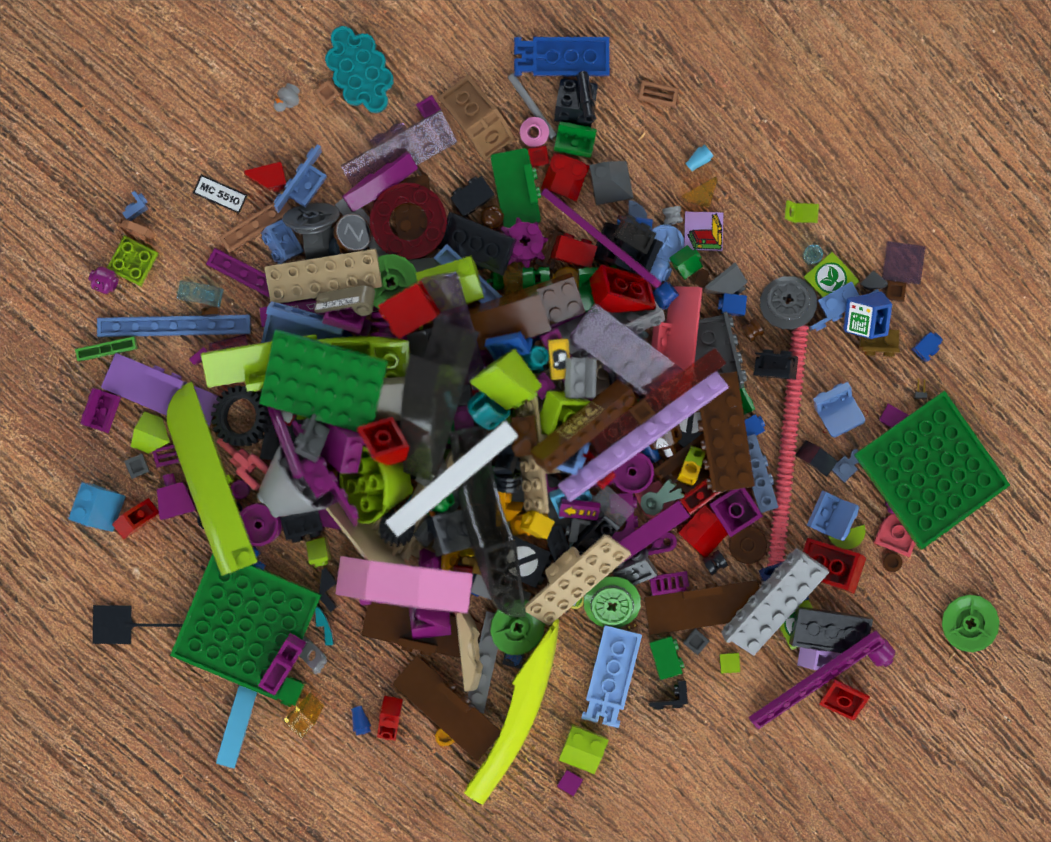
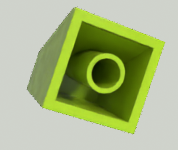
[470,348,542,410]

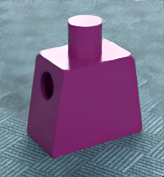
[157,473,197,520]

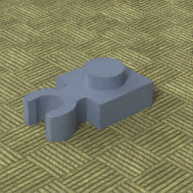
[832,449,859,483]

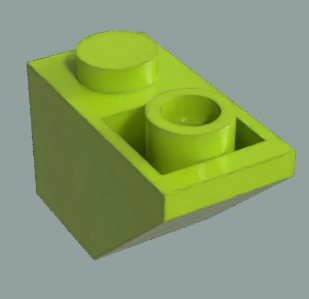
[306,537,332,567]

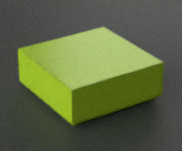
[719,653,740,674]

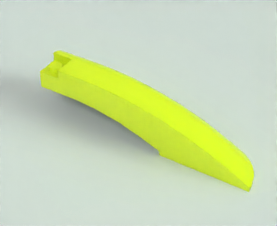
[464,619,560,805]

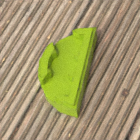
[827,524,866,549]

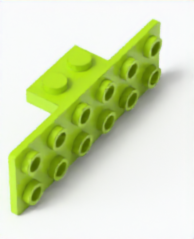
[201,334,317,391]

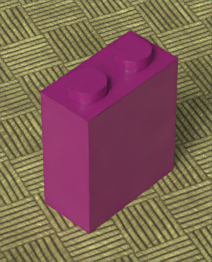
[320,423,364,473]

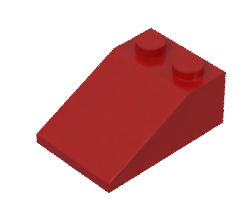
[589,265,656,313]
[803,538,866,594]

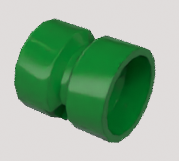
[522,267,550,289]

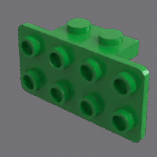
[491,148,541,228]

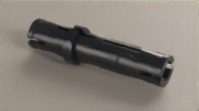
[576,71,596,123]

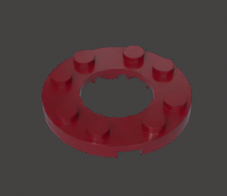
[370,183,447,260]

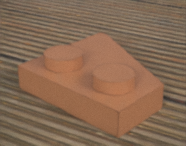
[117,219,154,241]

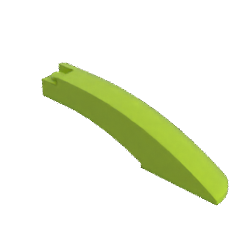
[167,381,258,576]

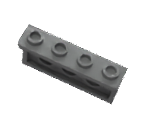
[694,311,747,389]

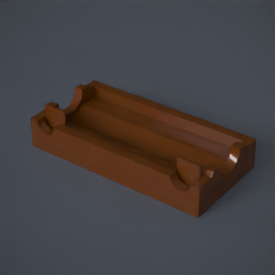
[654,434,710,502]

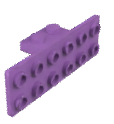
[101,353,219,426]

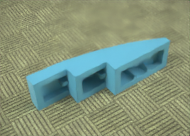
[216,686,258,769]

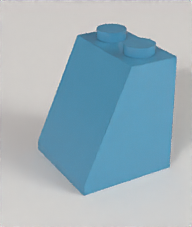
[68,483,126,532]

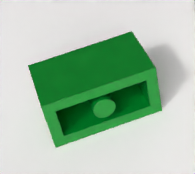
[649,635,685,680]

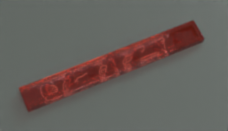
[590,348,727,454]

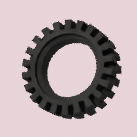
[211,386,272,447]

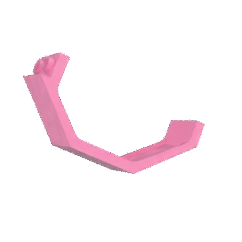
[335,556,473,613]

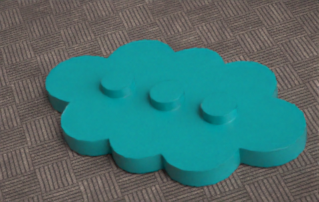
[325,26,394,114]

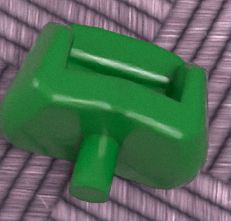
[487,272,504,291]

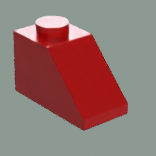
[244,162,287,193]
[112,498,159,539]

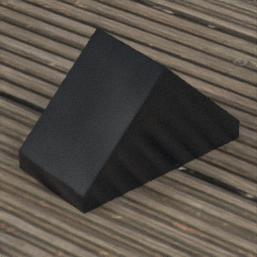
[795,440,838,477]

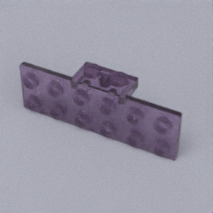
[341,110,457,188]

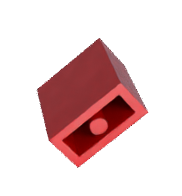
[378,280,441,339]

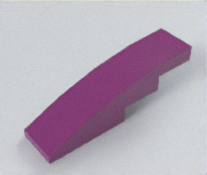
[342,152,418,212]

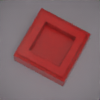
[527,145,550,168]

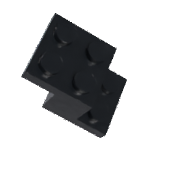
[594,222,662,276]

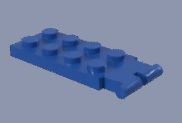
[514,37,610,76]

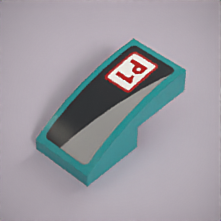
[315,606,335,646]

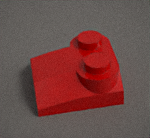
[541,153,589,202]

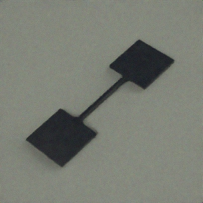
[92,605,190,644]

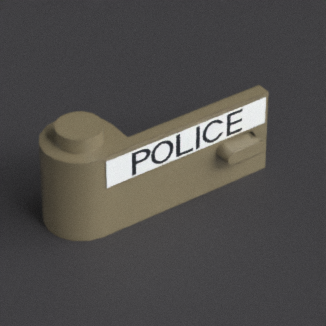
[315,285,376,316]

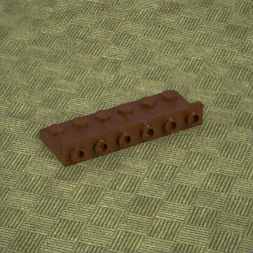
[692,371,755,493]

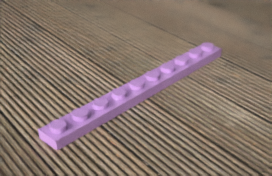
[558,371,728,502]

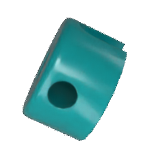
[467,390,510,430]

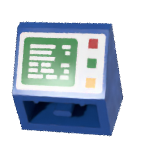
[843,291,892,339]

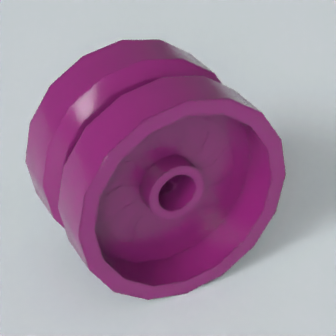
[613,452,654,494]
[240,502,283,546]

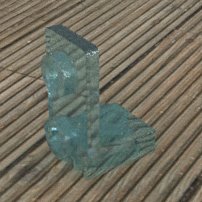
[177,280,224,308]

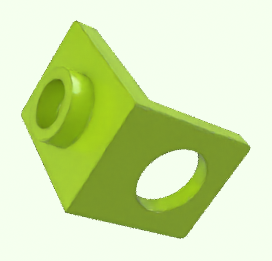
[785,200,819,223]

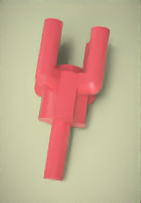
[217,438,269,491]

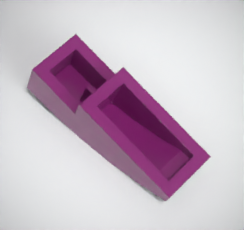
[258,633,307,696]

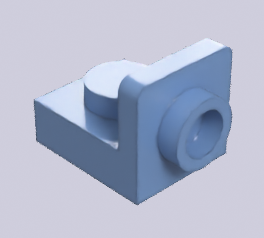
[122,191,149,221]

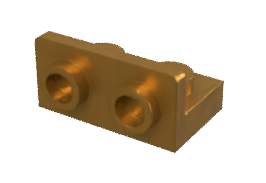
[859,330,900,357]

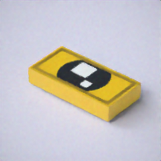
[548,339,570,380]

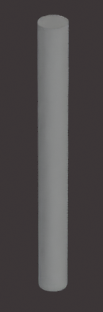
[507,73,557,140]

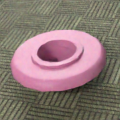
[520,117,549,147]

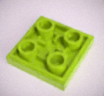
[107,235,159,287]

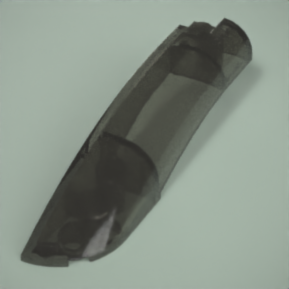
[449,424,526,617]

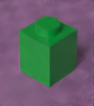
[669,245,703,280]
[278,675,306,707]

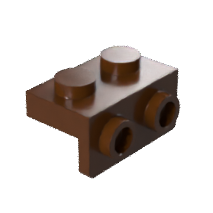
[510,415,539,457]

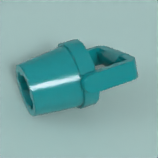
[520,345,549,374]

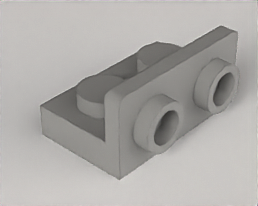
[565,358,596,398]

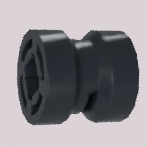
[702,550,728,576]

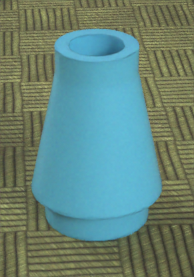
[685,144,714,172]

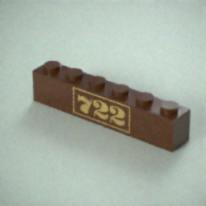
[530,379,637,474]

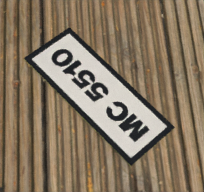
[193,174,248,214]

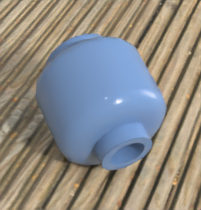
[650,256,672,283]

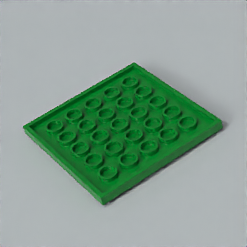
[854,391,1010,550]
[170,553,322,700]

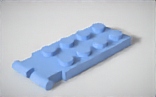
[581,625,642,728]

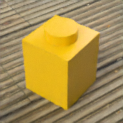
[520,511,555,539]

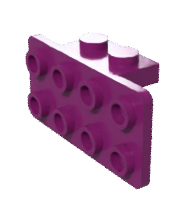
[416,548,450,629]

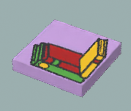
[684,211,723,251]

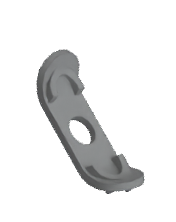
[299,636,327,674]

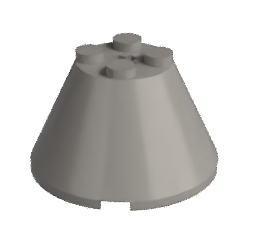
[257,444,334,518]

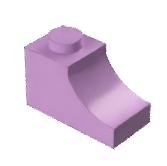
[797,647,842,670]

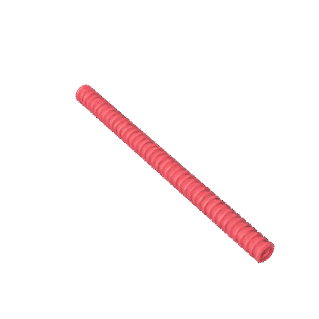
[767,325,809,566]

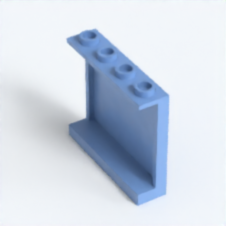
[261,301,344,343]

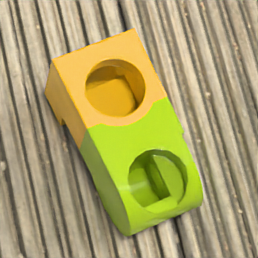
[677,445,706,486]

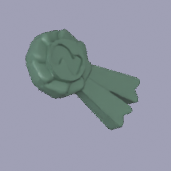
[640,479,684,515]

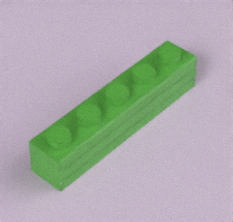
[75,336,138,362]

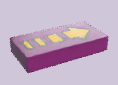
[559,499,600,520]

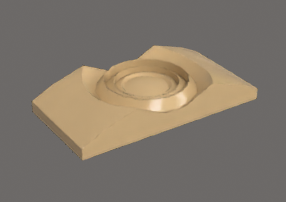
[456,612,483,691]

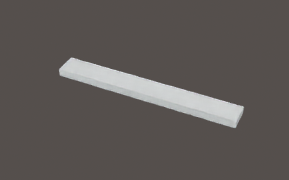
[385,421,518,536]

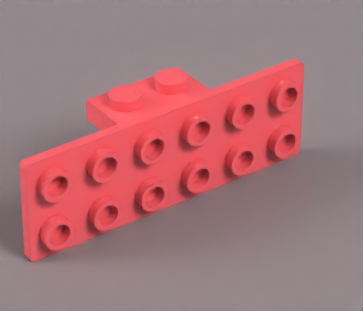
[650,286,702,401]

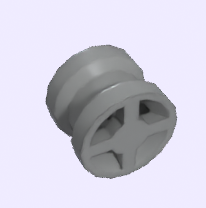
[662,206,683,225]

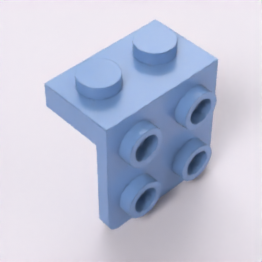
[813,382,865,438]
[806,491,859,541]

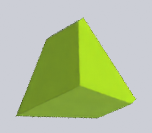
[131,411,170,454]

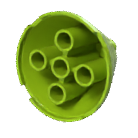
[339,446,413,524]

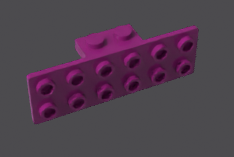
[292,421,358,527]

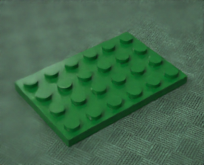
[259,329,388,432]

